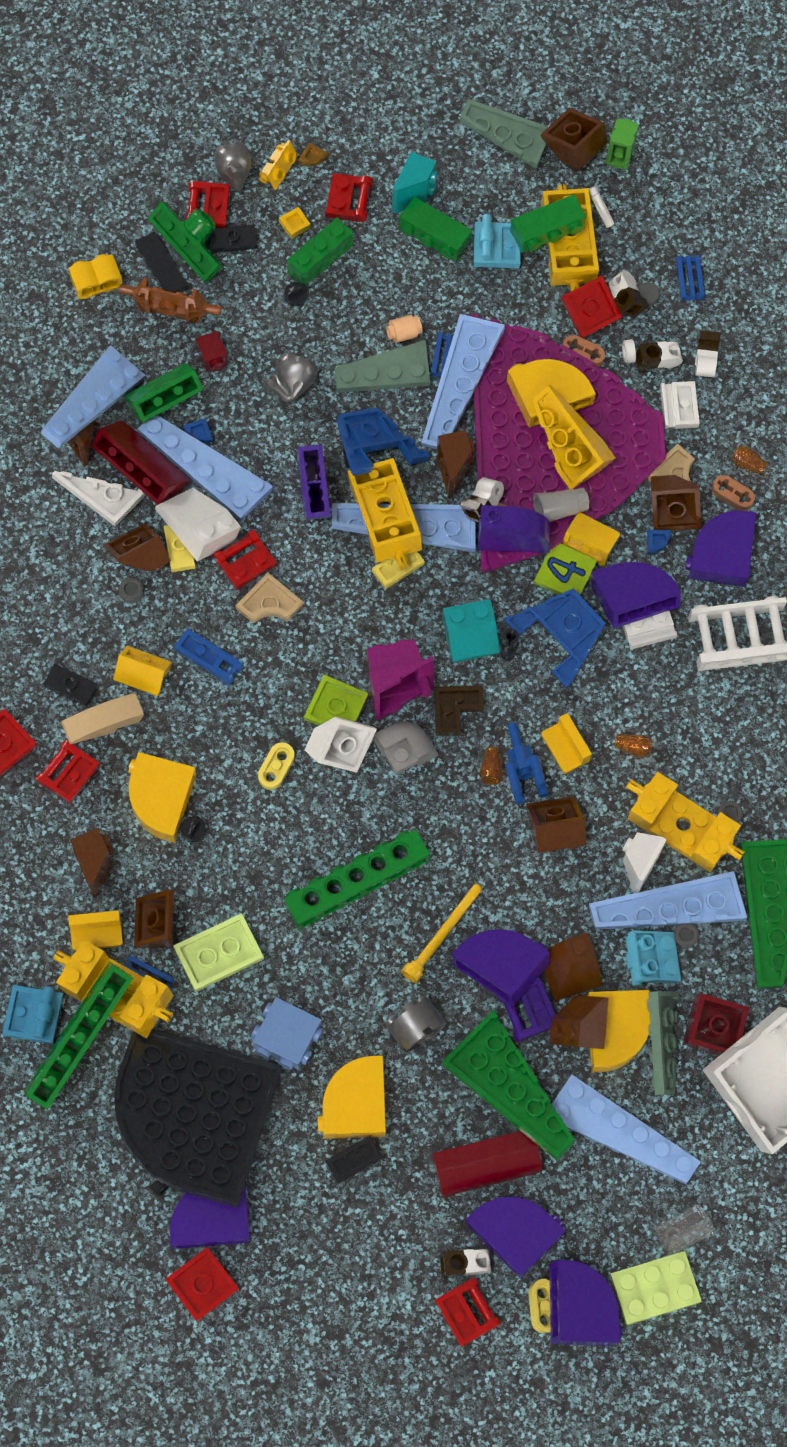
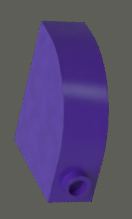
[296,444,331,520]
[478,505,551,553]
[685,511,756,587]
[591,562,681,629]
[452,929,550,1007]
[170,1184,250,1250]
[464,1197,565,1279]
[549,1260,623,1346]

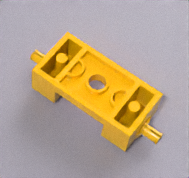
[541,184,599,291]
[348,458,422,570]
[626,771,745,873]
[53,940,174,1038]

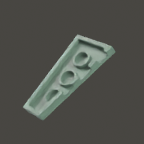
[460,99,548,169]
[335,340,430,393]
[647,991,680,1095]

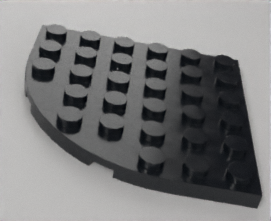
[115,1029,282,1208]

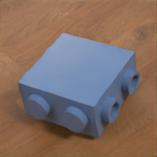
[251,997,324,1070]

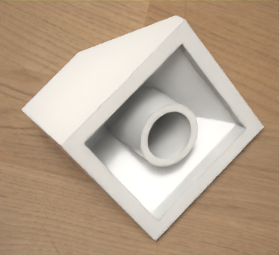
[305,717,377,773]
[622,832,667,893]

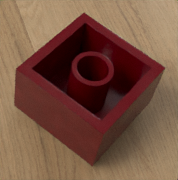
[682,993,750,1056]

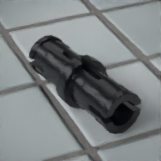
[500,629,519,661]

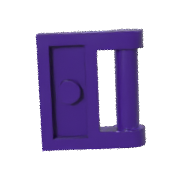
[498,978,555,1042]

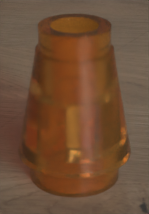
[731,444,768,475]
[614,734,652,759]
[479,747,504,785]

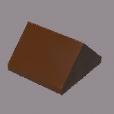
[134,889,175,948]

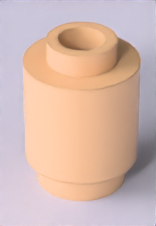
[386,315,422,343]

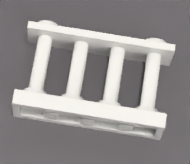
[688,596,787,671]

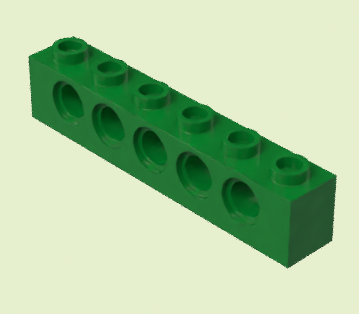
[284,829,430,931]
[24,961,134,1110]

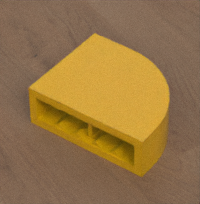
[507,359,596,428]
[128,752,196,843]
[587,990,650,1073]
[318,1056,386,1139]

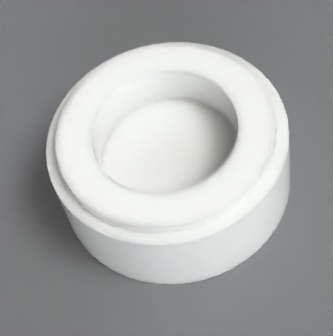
[622,339,636,363]

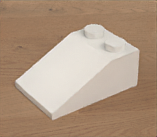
[155,488,241,562]

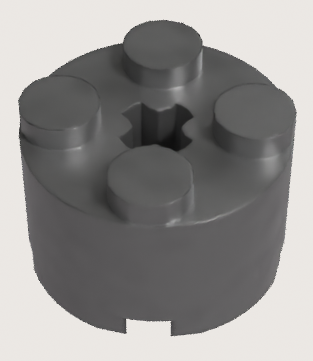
[385,995,446,1054]

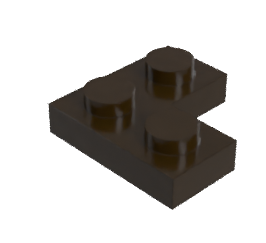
[434,685,484,736]

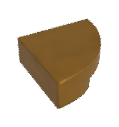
[298,143,329,167]

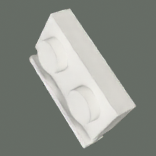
[660,381,700,429]
[623,611,677,650]

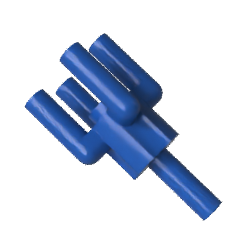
[505,722,549,804]

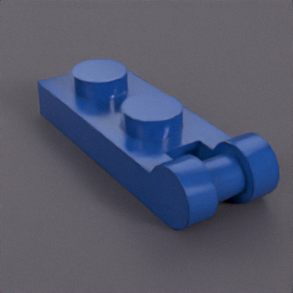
[174,628,244,686]

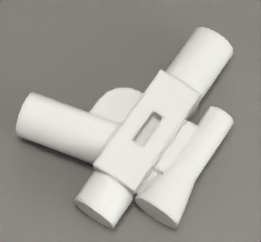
[589,186,615,228]

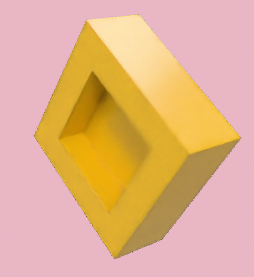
[279,207,311,239]

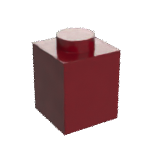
[195,331,228,372]

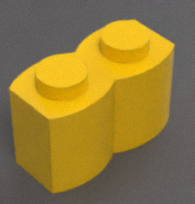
[69,254,122,299]

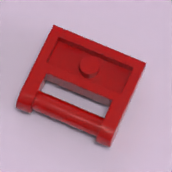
[326,173,373,222]
[185,181,230,228]
[213,529,276,590]
[35,740,100,804]
[435,1277,502,1347]

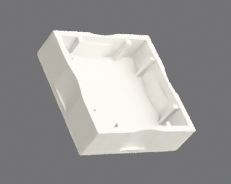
[703,1007,787,1154]

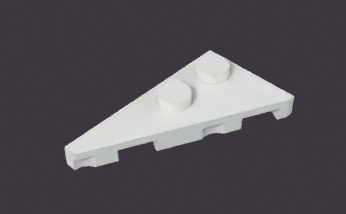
[52,471,146,527]

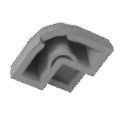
[373,721,439,775]

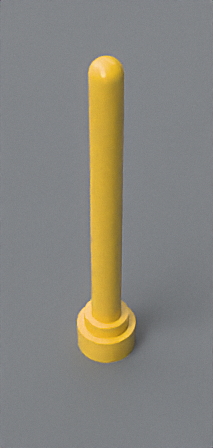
[401,884,482,983]

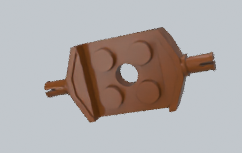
[119,278,222,323]

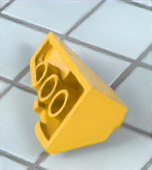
[532,385,616,489]

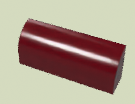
[91,420,190,505]
[432,1131,542,1198]

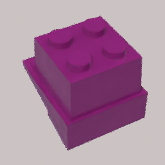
[367,639,434,720]

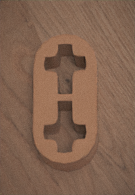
[563,335,605,367]
[712,475,755,511]

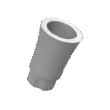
[533,488,589,522]

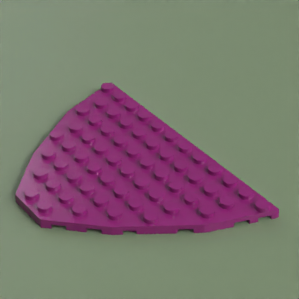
[471,314,666,573]

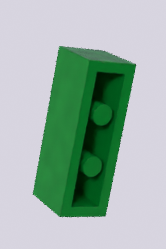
[510,194,586,253]
[399,196,472,262]
[287,217,353,286]
[124,363,204,423]

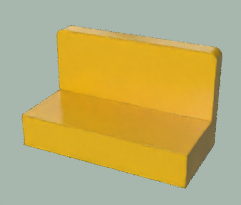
[563,512,620,566]
[113,646,172,696]
[541,713,592,774]
[68,910,123,951]

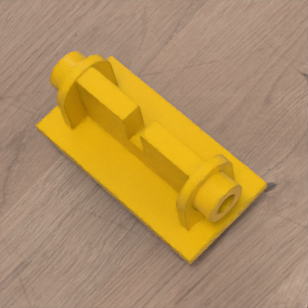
[259,140,298,190]

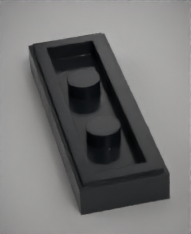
[134,232,188,293]

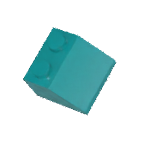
[392,152,438,214]
[442,599,500,663]

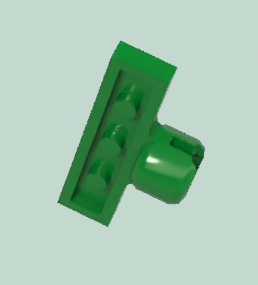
[147,201,223,283]

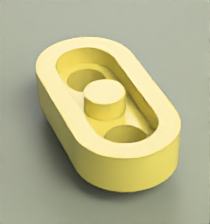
[258,742,294,790]
[528,1279,551,1334]

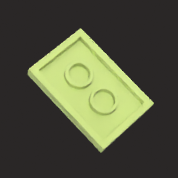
[173,913,264,992]
[610,1251,702,1326]

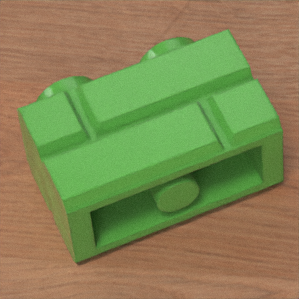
[606,118,639,170]

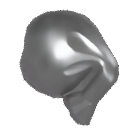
[214,142,251,191]
[263,353,317,403]

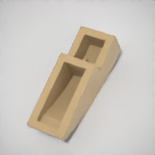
[61,693,144,744]

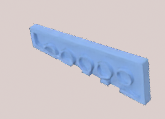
[421,314,505,449]
[41,346,146,449]
[138,415,273,522]
[332,503,476,552]
[589,871,747,930]
[552,1075,701,1184]

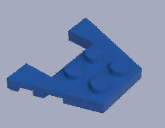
[336,408,430,476]
[504,588,606,689]

